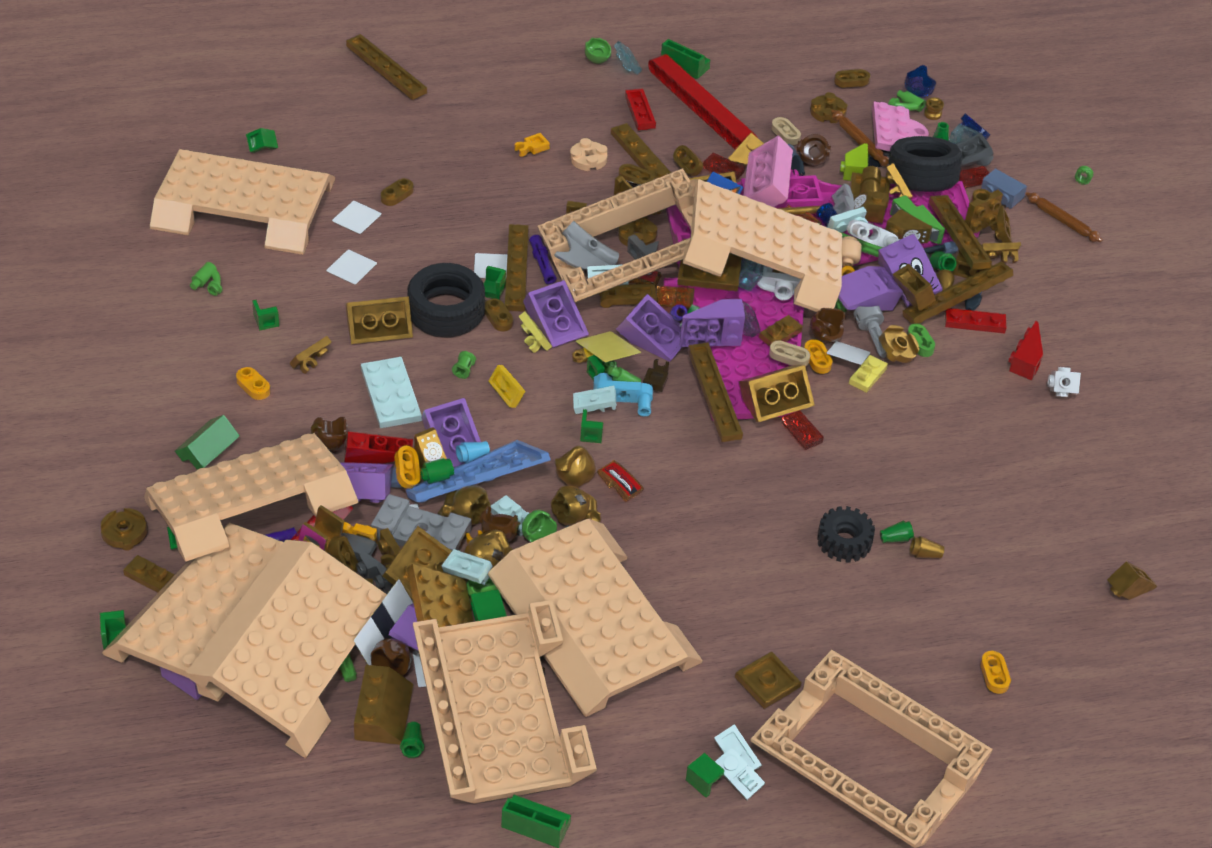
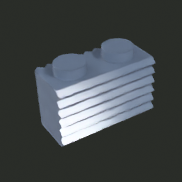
[981,168,1027,209]

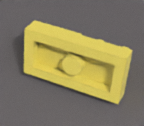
[519,311,552,353]
[849,355,888,393]

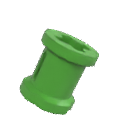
[452,351,476,379]

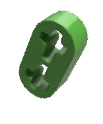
[907,324,935,357]

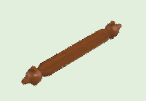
[831,109,889,167]
[1026,192,1103,242]

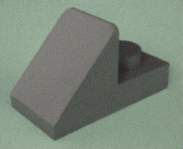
[627,234,659,260]

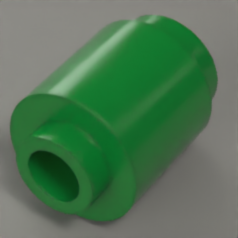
[930,251,957,271]
[420,458,454,484]

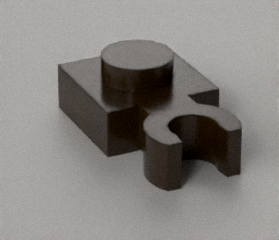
[643,359,669,392]

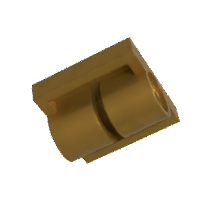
[850,166,890,208]
[965,189,1003,234]

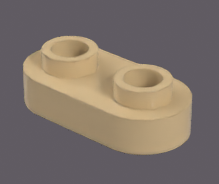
[771,117,801,145]
[769,341,810,366]

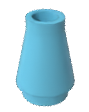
[456,441,490,463]

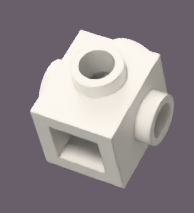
[1047,367,1081,397]

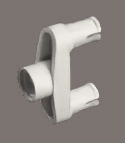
[847,220,900,247]
[757,264,801,300]

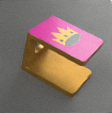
[299,505,344,554]

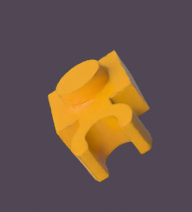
[514,133,550,157]
[342,522,378,544]

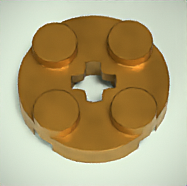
[810,92,848,123]
[618,217,658,247]
[879,325,919,363]
[101,508,147,551]

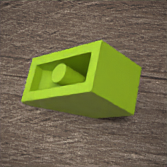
[840,143,868,181]

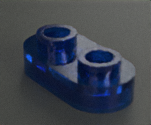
[960,113,991,140]

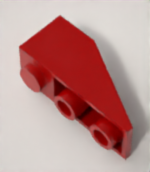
[1008,321,1043,381]
[344,431,413,464]

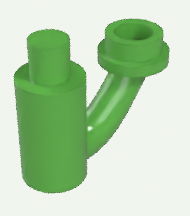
[888,90,926,112]
[190,262,223,296]
[603,360,641,382]

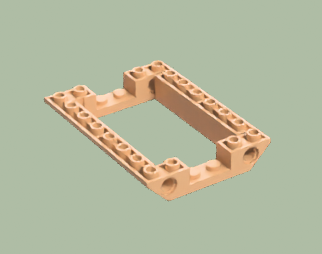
[538,169,694,303]
[751,650,993,848]

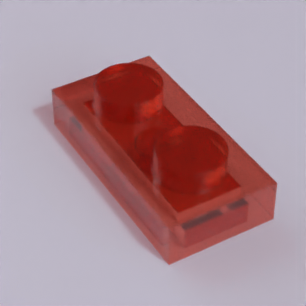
[703,152,745,181]
[959,166,990,189]
[781,410,824,450]

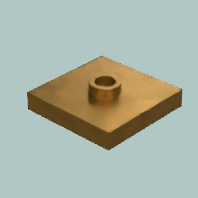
[735,651,802,709]

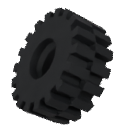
[817,506,875,563]

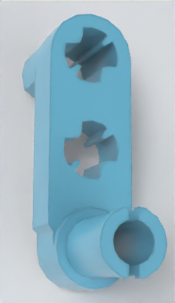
[593,373,653,416]

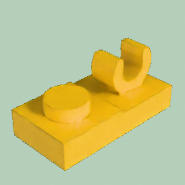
[488,365,526,408]

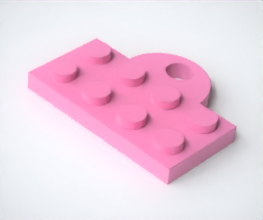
[872,102,929,151]

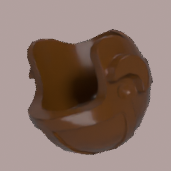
[797,134,831,166]
[810,308,845,343]
[311,417,348,452]
[479,506,521,543]
[370,638,411,676]

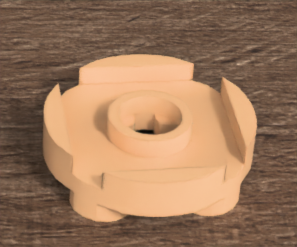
[570,138,607,171]

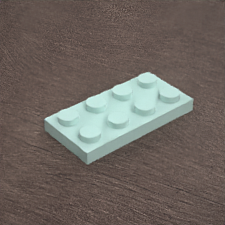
[361,357,422,428]

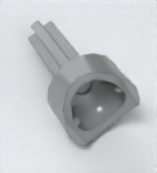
[854,305,886,358]

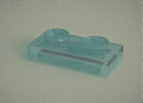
[614,41,642,75]

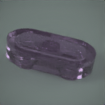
[743,302,761,337]

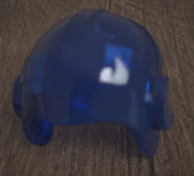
[904,65,936,98]

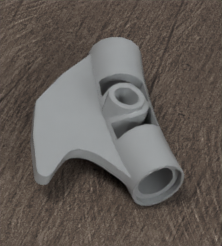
[554,221,619,270]

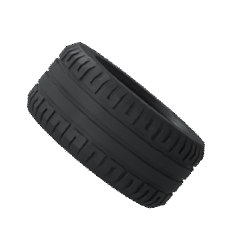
[888,136,962,192]
[407,263,485,338]

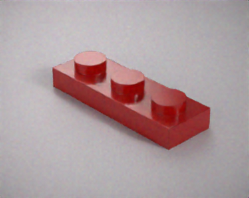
[625,89,656,130]
[945,308,1007,334]

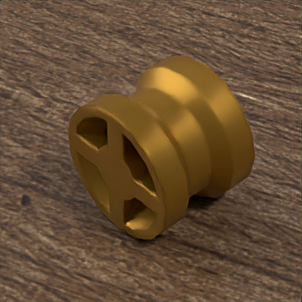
[924,97,944,120]

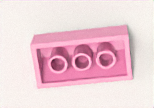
[743,135,793,207]

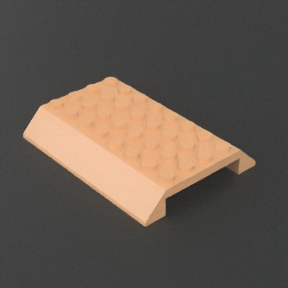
[150,149,335,255]
[683,179,842,312]
[144,433,358,562]
[488,518,703,717]
[103,523,284,702]
[184,540,387,758]
[413,600,597,803]

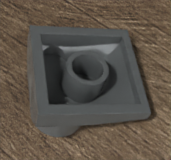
[955,133,994,167]

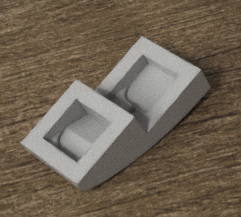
[832,184,854,215]

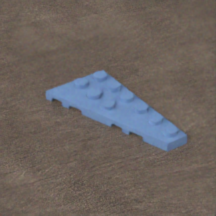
[406,440,550,503]

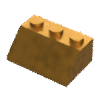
[345,296,413,344]
[739,365,815,422]
[354,665,413,745]

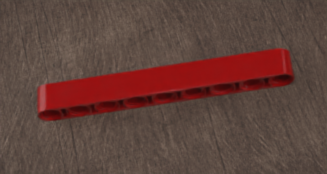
[648,54,758,150]

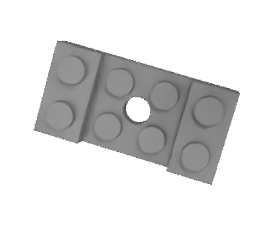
[371,494,471,551]

